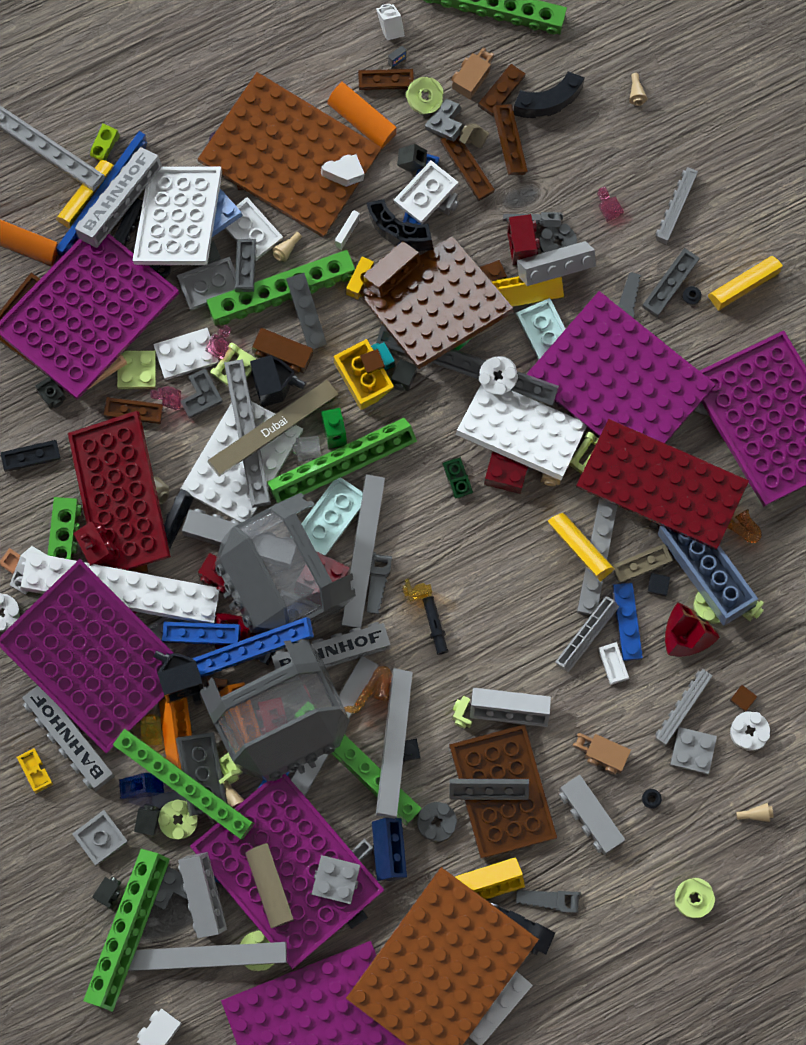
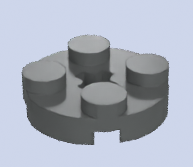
[539,224,577,253]
[417,802,457,842]

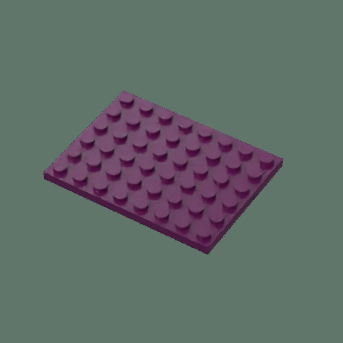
[0,234,179,400]
[526,291,716,444]
[700,330,806,507]
[0,559,173,753]
[190,774,385,969]
[221,941,407,1045]

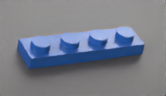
[613,583,643,661]
[162,622,241,645]

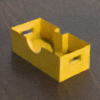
[346,257,374,300]
[17,748,53,794]

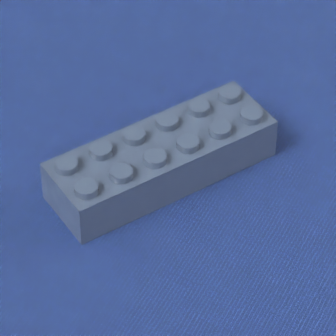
[658,526,758,626]

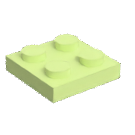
[117,350,156,389]

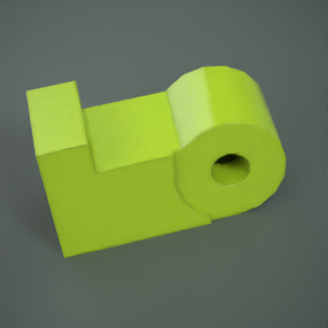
[90,124,120,161]

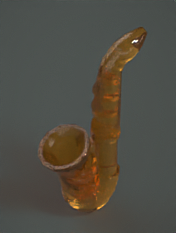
[728,509,762,543]
[344,666,392,713]

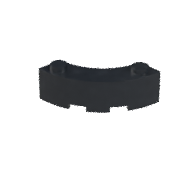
[513,71,585,118]
[366,199,434,251]
[489,902,555,955]

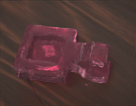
[597,186,624,222]
[205,325,231,360]
[150,386,181,410]

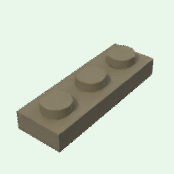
[612,544,673,584]

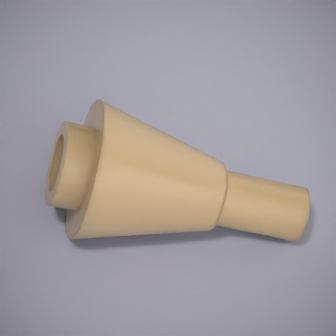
[629,73,647,106]
[272,232,302,262]
[224,782,244,808]
[736,803,774,822]

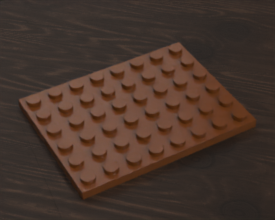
[198,72,382,238]
[346,867,539,1045]

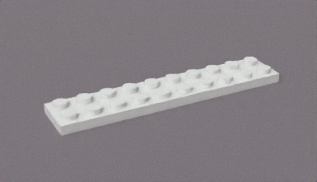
[20,552,219,624]

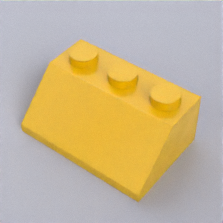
[333,339,394,410]

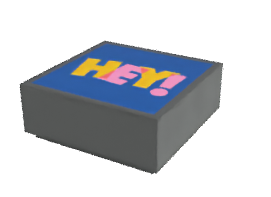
[388,46,407,68]

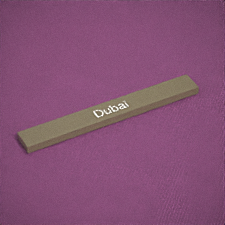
[208,380,338,477]

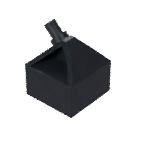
[250,355,306,407]
[153,651,203,704]

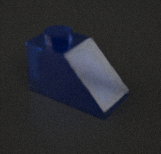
[119,773,164,799]

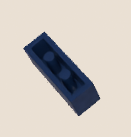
[372,818,407,881]

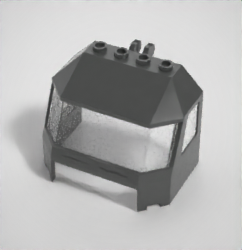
[215,493,356,635]
[200,639,350,781]

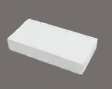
[335,210,360,250]
[598,642,629,685]

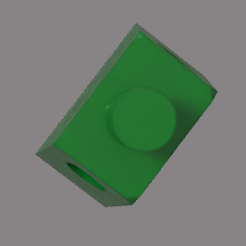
[321,408,347,449]

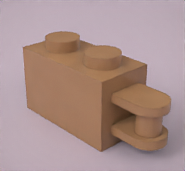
[451,47,494,100]
[572,733,631,775]

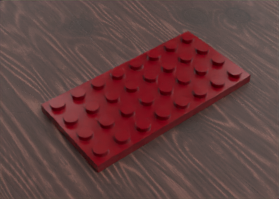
[68,411,171,570]
[576,419,749,550]

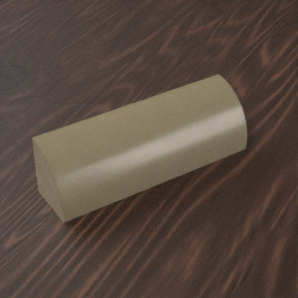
[245,843,294,929]

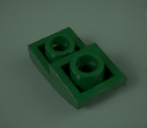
[442,457,473,499]

